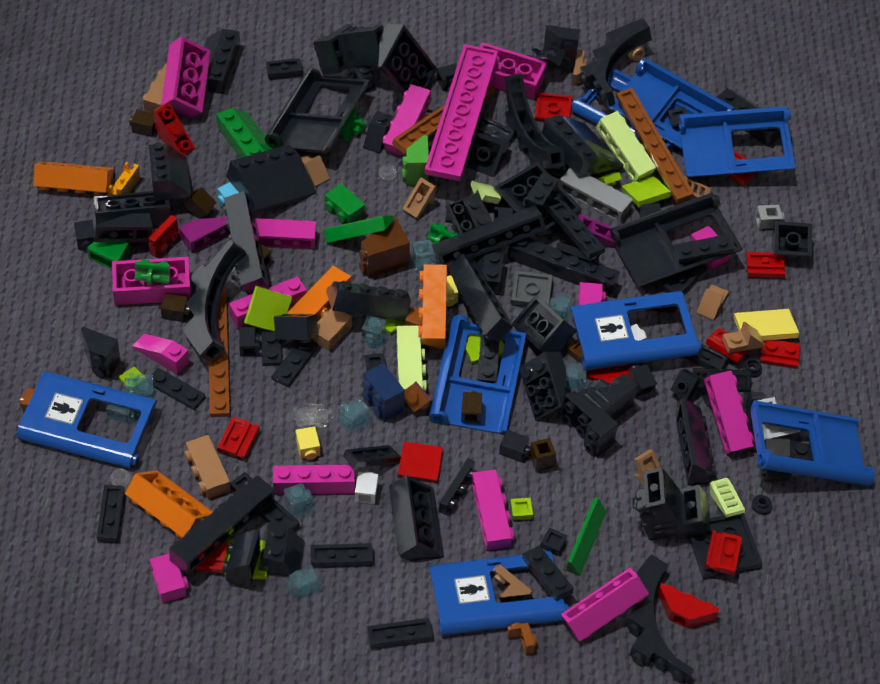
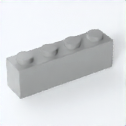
[559,168,633,223]

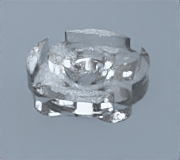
[293,403,332,428]

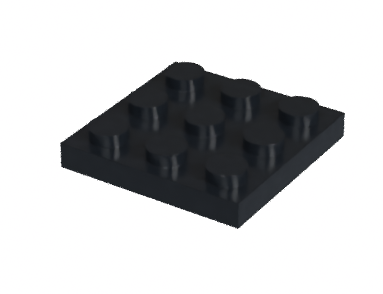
[687,513,763,579]

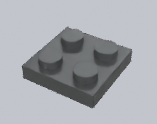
[511,271,552,306]

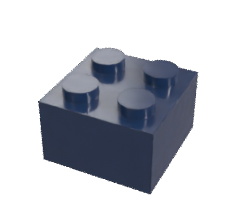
[362,363,405,422]

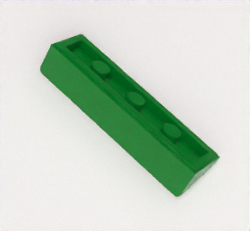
[324,215,394,243]
[566,497,607,576]

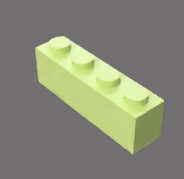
[596,111,656,182]
[396,326,426,392]

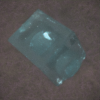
[125,373,153,395]

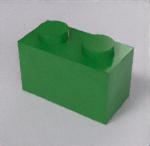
[324,184,366,224]

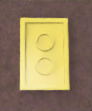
[734,309,799,341]

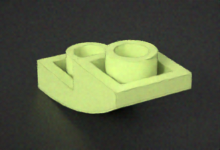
[470,181,501,204]

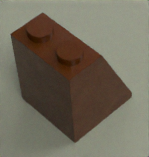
[359,216,410,278]

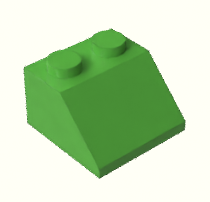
[402,135,429,185]

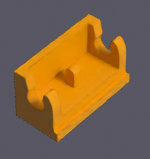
[107,162,140,195]

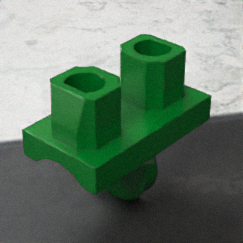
[339,107,367,142]
[426,223,459,244]
[135,259,170,285]

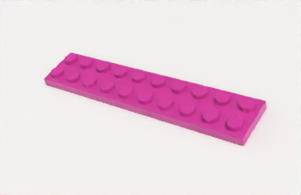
[425,44,498,181]

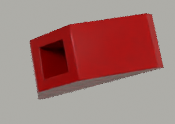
[153,102,196,156]
[658,583,719,629]

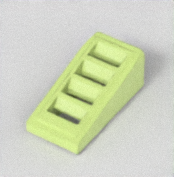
[710,478,745,517]

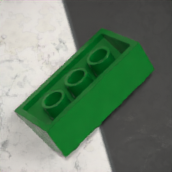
[216,108,275,158]

